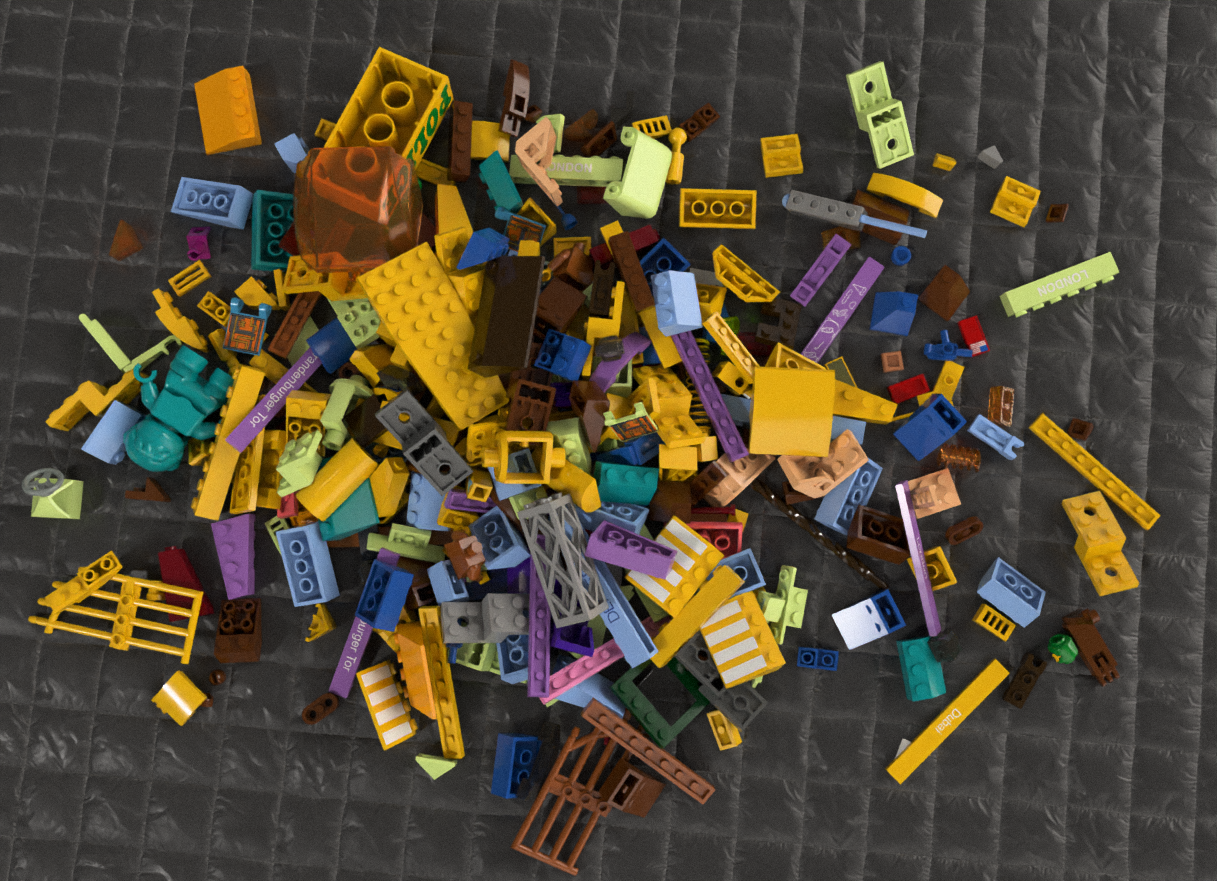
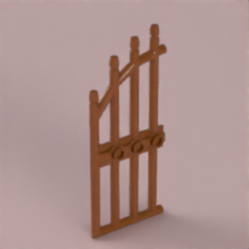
[510,710,649,876]

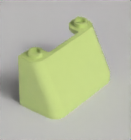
[603,126,672,219]

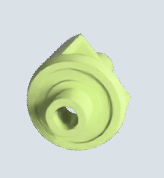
[320,375,374,451]

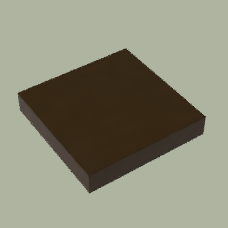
[344,394,388,449]

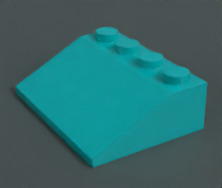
[251,190,314,271]
[317,456,380,541]

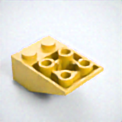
[286,390,331,457]

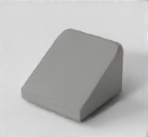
[977,145,1003,169]

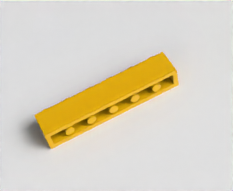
[650,565,745,668]

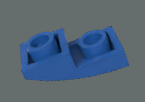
[797,647,839,671]

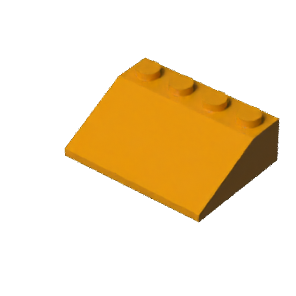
[194,66,262,155]
[394,621,437,719]

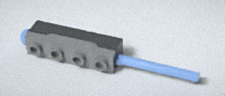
[782,190,927,238]

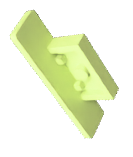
[366,523,445,563]
[770,565,808,645]

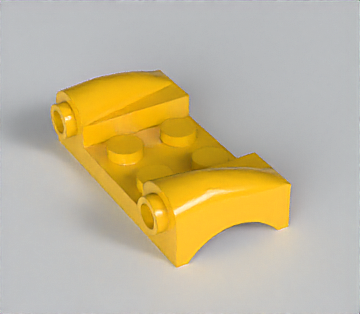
[256,429,286,510]

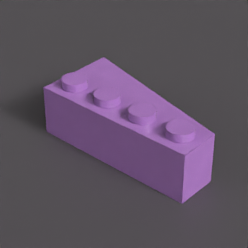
[211,514,256,600]
[584,520,678,580]

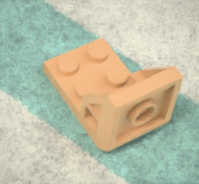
[515,117,563,207]
[777,429,869,498]
[703,448,776,507]

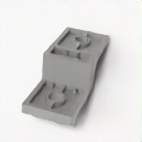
[440,593,530,643]

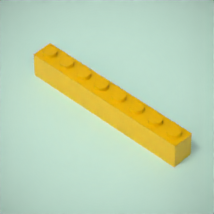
[191,363,265,521]

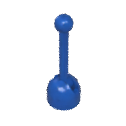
[545,193,578,230]

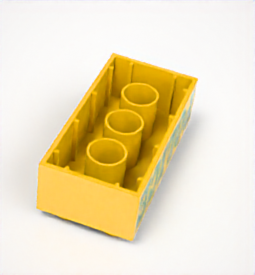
[307,47,454,226]

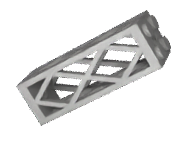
[517,492,609,628]

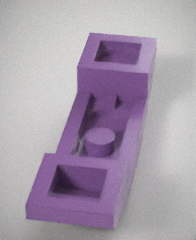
[790,234,851,307]
[589,332,651,393]

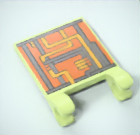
[603,402,658,442]

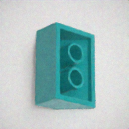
[478,150,523,221]
[594,461,659,505]
[896,635,946,701]

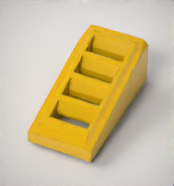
[632,115,672,139]
[972,604,1016,642]

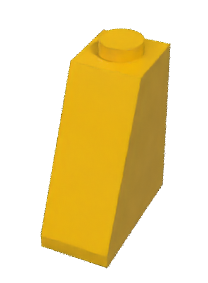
[369,457,410,517]

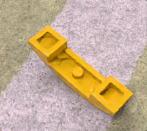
[866,173,943,218]

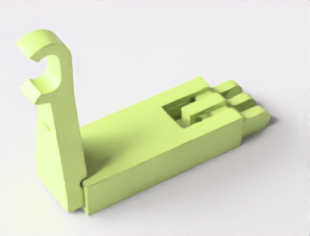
[79,314,182,374]

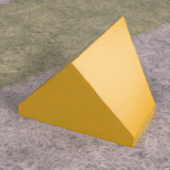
[305,603,337,642]

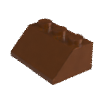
[851,190,909,245]
[847,504,911,565]

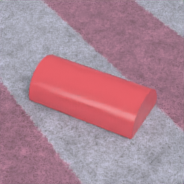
[663,521,743,560]

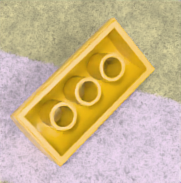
[679,188,757,229]
[295,438,379,521]
[531,446,601,512]

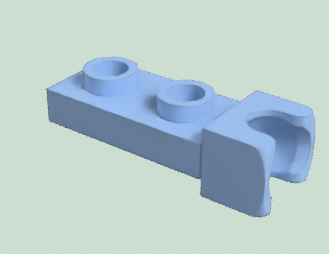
[967,414,1024,460]

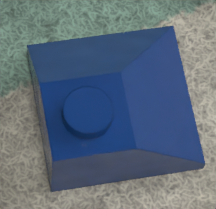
[869,291,918,336]

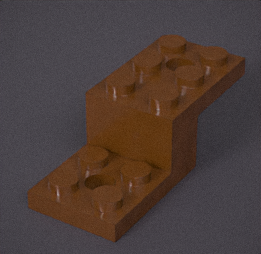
[504,342,556,447]

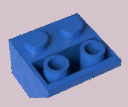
[534,329,592,381]

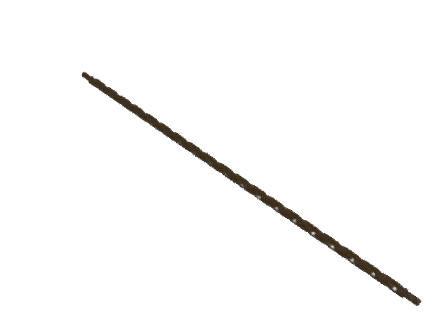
[410,206,889,590]

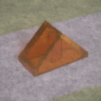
[109,220,143,261]
[822,226,861,251]

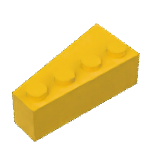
[833,379,898,425]

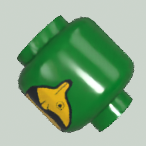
[1047,634,1078,664]

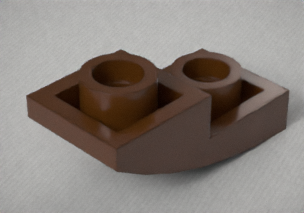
[679,102,720,142]

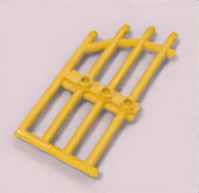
[28,566,203,664]

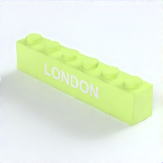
[509,154,625,187]
[999,252,1120,318]

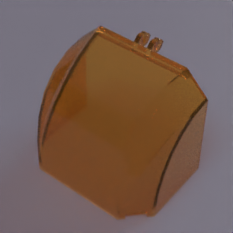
[293,146,423,282]

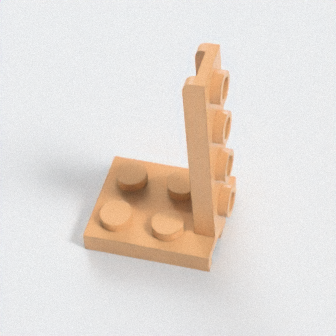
[908,468,961,519]

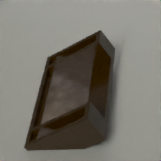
[468,256,545,378]

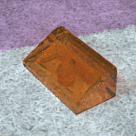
[988,386,1014,427]

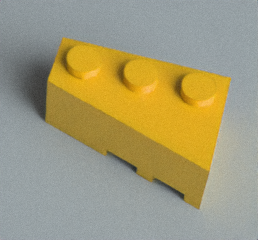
[659,444,697,482]

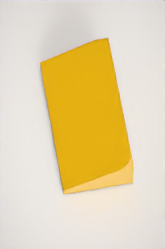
[706,709,742,751]

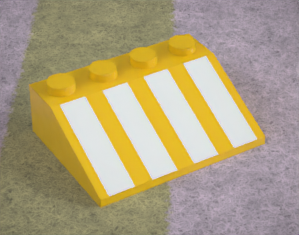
[624,515,724,618]
[700,591,786,689]
[356,660,418,750]

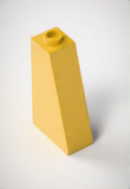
[435,184,473,254]

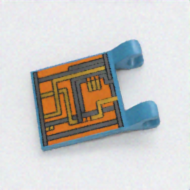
[495,206,546,252]
[223,298,272,356]

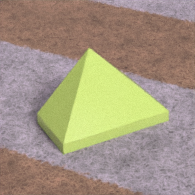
[416,753,458,780]

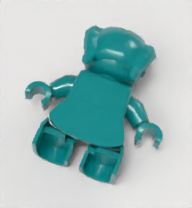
[123,345,234,472]

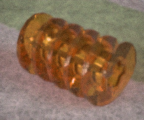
[937,443,981,473]

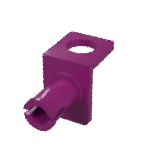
[186,227,211,261]

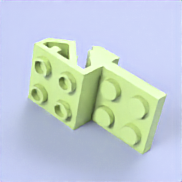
[326,297,381,349]

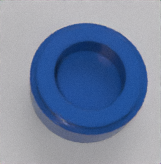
[891,246,911,266]

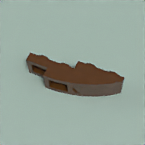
[498,59,530,137]

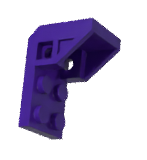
[550,581,594,657]

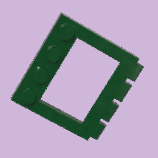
[609,657,710,749]

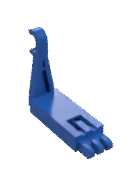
[590,432,666,466]

